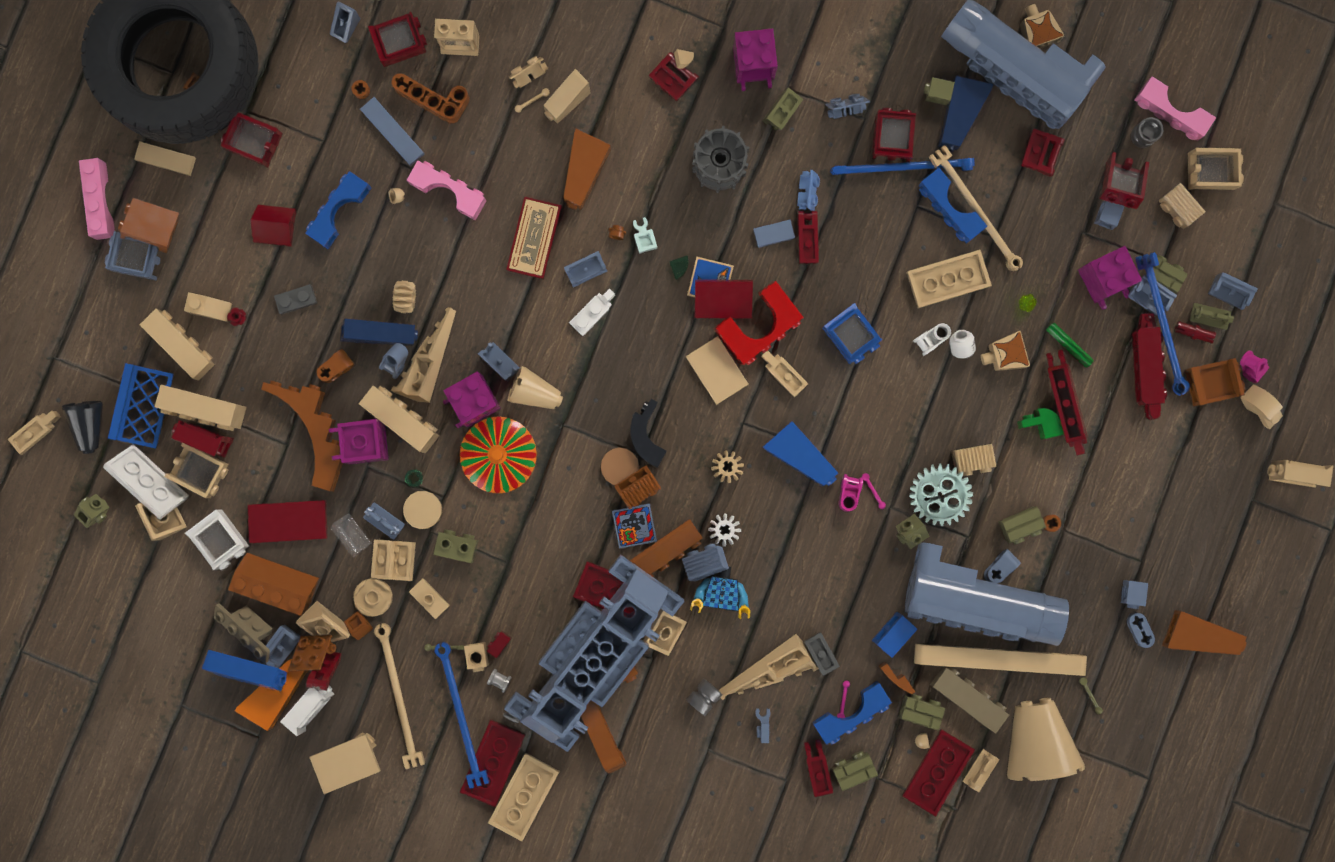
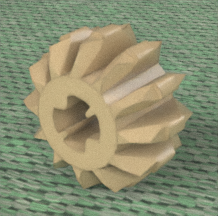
[392,280,416,313]
[711,450,744,483]

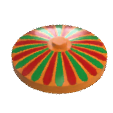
[460,417,537,493]

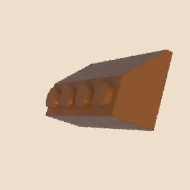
[629,519,702,577]
[228,553,320,616]

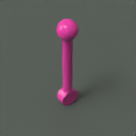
[862,473,886,509]
[837,681,850,718]

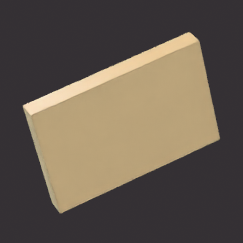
[686,336,749,405]
[310,734,381,794]

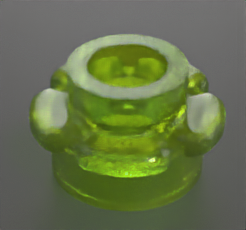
[1019,294,1037,312]

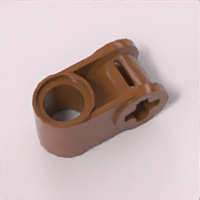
[317,349,355,383]

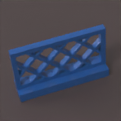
[108,363,174,448]

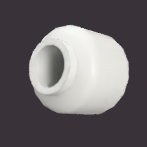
[950,330,976,359]

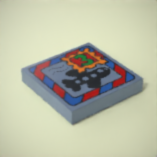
[612,504,657,549]

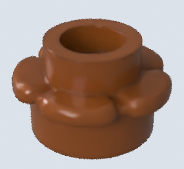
[608,225,627,240]

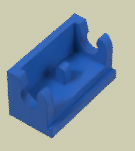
[872,612,917,658]

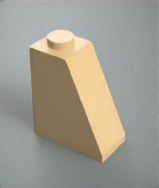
[543,69,591,124]

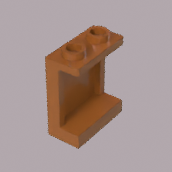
[118,198,179,254]
[1185,358,1245,406]

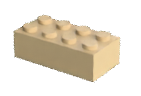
[155,385,246,431]
[359,386,440,453]

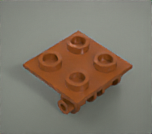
[288,635,336,671]

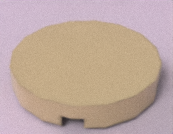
[403,491,442,529]
[353,578,393,617]

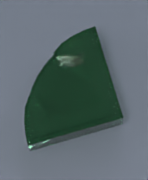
[669,255,688,280]

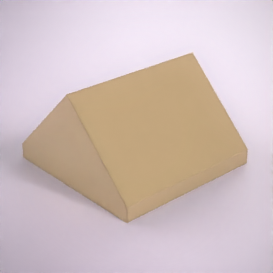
[135,503,187,541]
[296,601,350,642]
[643,608,687,656]

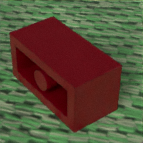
[487,631,512,658]

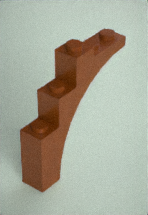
[261,381,343,491]

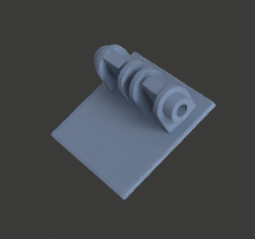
[825,94,870,119]

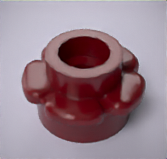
[227,307,246,326]

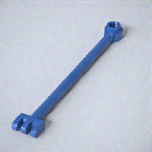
[830,158,975,175]
[1136,252,1190,395]
[435,642,489,789]

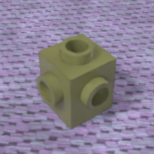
[74,494,110,528]
[895,514,930,549]

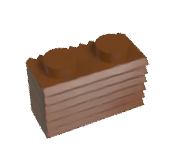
[614,465,661,509]

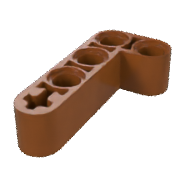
[392,74,470,124]
[581,700,627,774]

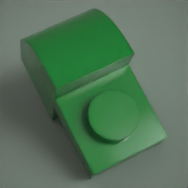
[1017,408,1064,440]

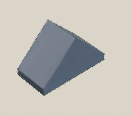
[330,1,360,43]

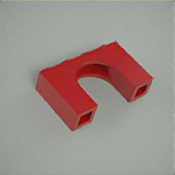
[713,281,804,365]

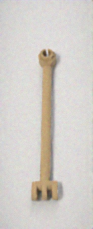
[929,145,1023,271]
[374,623,425,769]

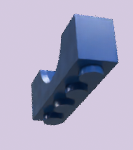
[918,168,987,244]
[305,171,371,249]
[812,681,892,745]

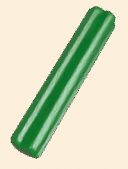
[1046,323,1094,368]

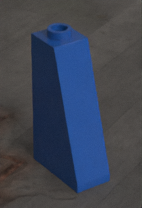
[762,421,838,486]
[202,650,287,691]

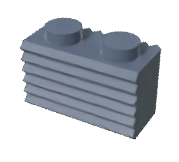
[682,544,729,581]

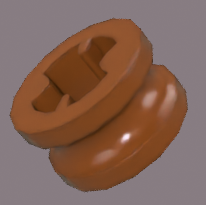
[352,80,370,99]
[1043,515,1061,532]

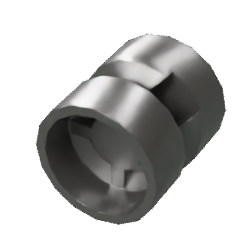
[1131,117,1163,148]
[686,679,722,716]

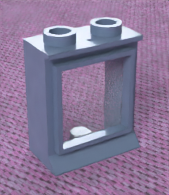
[105,231,160,281]

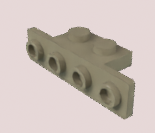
[214,603,272,664]

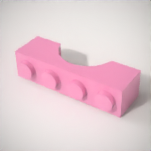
[1135,76,1216,141]
[79,158,115,240]
[407,161,486,220]

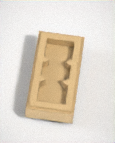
[409,578,450,619]

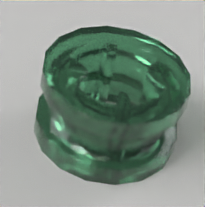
[405,470,423,487]

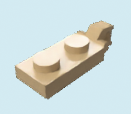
[761,351,808,397]
[8,410,61,455]

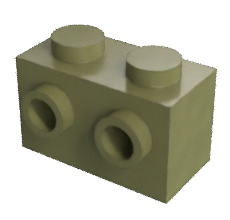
[434,529,479,563]

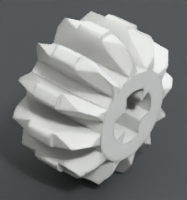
[708,514,741,546]

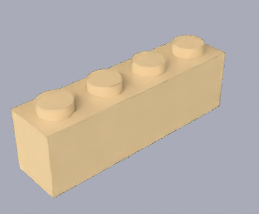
[140,309,215,381]

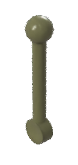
[424,644,465,651]
[1079,677,1103,714]

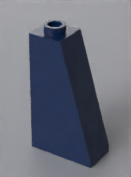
[938,76,993,152]
[340,319,418,346]

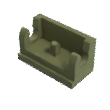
[762,87,803,130]

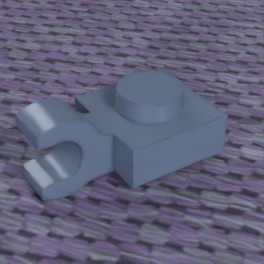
[755,708,770,743]

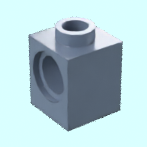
[1094,200,1124,230]
[1121,580,1148,609]

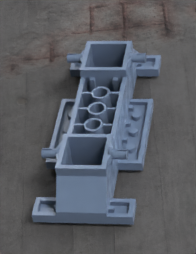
[504,554,684,752]

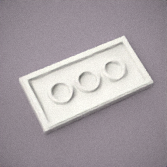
[103,444,189,520]

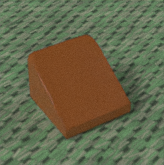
[344,611,373,640]

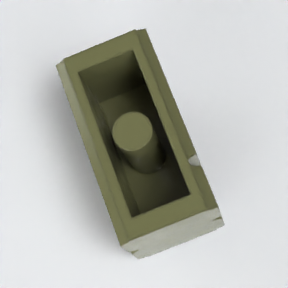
[1140,255,1188,294]
[998,506,1046,545]
[899,694,945,730]
[832,751,878,791]

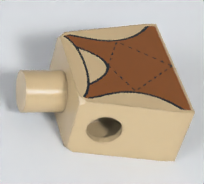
[1020,4,1064,49]
[981,331,1030,371]

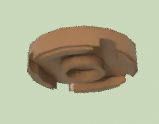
[601,448,639,485]

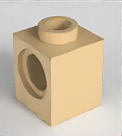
[464,642,489,672]

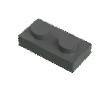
[274,284,317,315]
[804,632,840,676]

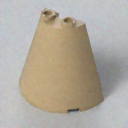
[1007,698,1085,781]

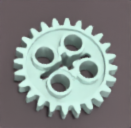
[909,463,973,526]

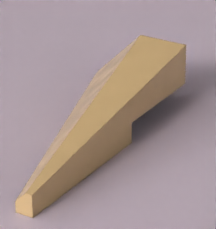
[391,308,456,403]
[719,634,818,700]

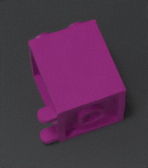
[733,28,778,91]
[1078,246,1142,310]
[443,371,501,429]
[329,419,389,464]

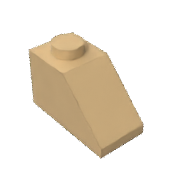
[184,292,232,322]

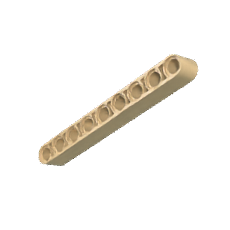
[914,644,1087,676]

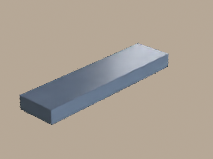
[360,97,424,166]

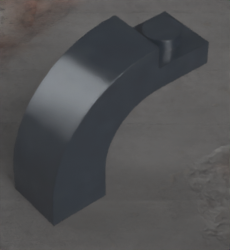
[631,399,667,468]

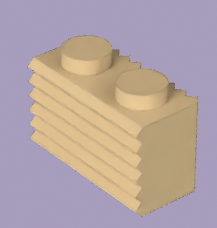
[1159,183,1206,229]
[951,444,996,476]

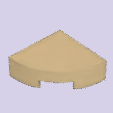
[674,49,694,69]

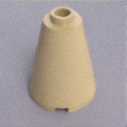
[507,366,563,409]

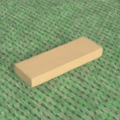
[134,141,196,176]

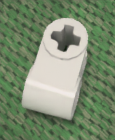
[913,323,951,356]

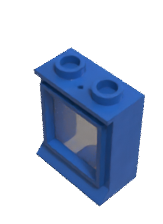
[822,303,882,365]

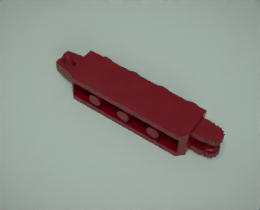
[1132,313,1167,420]
[1046,349,1088,456]

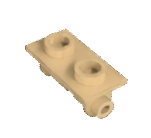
[508,56,548,89]
[962,749,1000,792]

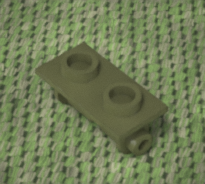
[1190,303,1234,330]

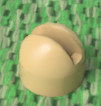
[389,188,405,204]
[915,733,930,749]

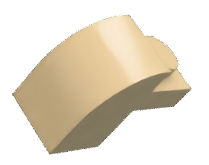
[1240,384,1283,429]

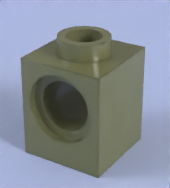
[923,77,955,105]

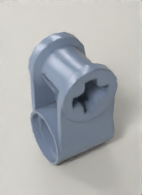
[379,343,408,379]
[984,549,1021,583]

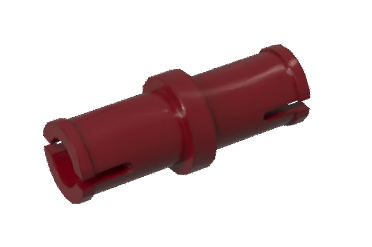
[1174,321,1216,344]

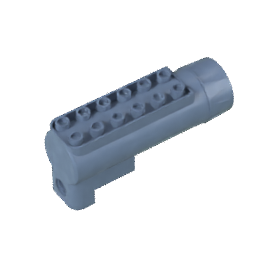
[941,0,1106,129]
[905,543,1069,646]

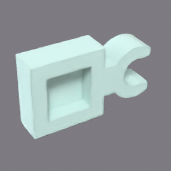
[633,217,657,254]

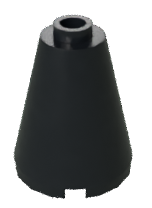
[62,401,103,454]

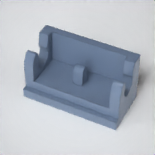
[564,251,607,288]
[1208,272,1258,310]
[1128,274,1177,317]
[478,342,520,382]
[266,625,301,668]

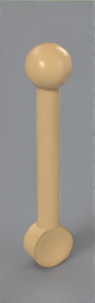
[515,88,550,113]

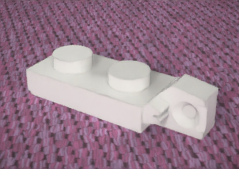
[569,289,615,336]

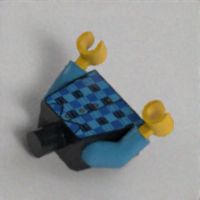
[690,566,750,619]

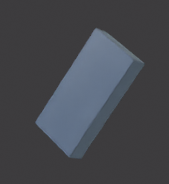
[753,220,795,248]

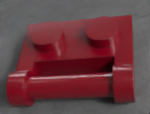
[649,52,699,102]
[1020,129,1065,176]

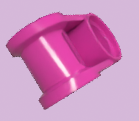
[1240,350,1269,383]
[838,474,863,512]

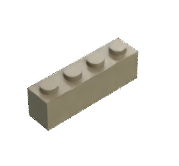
[930,666,1009,734]

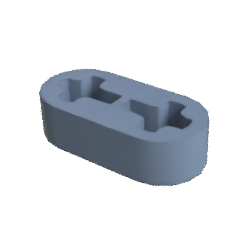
[1127,612,1155,648]

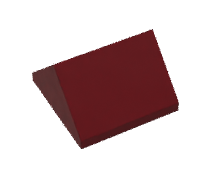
[250,205,296,247]

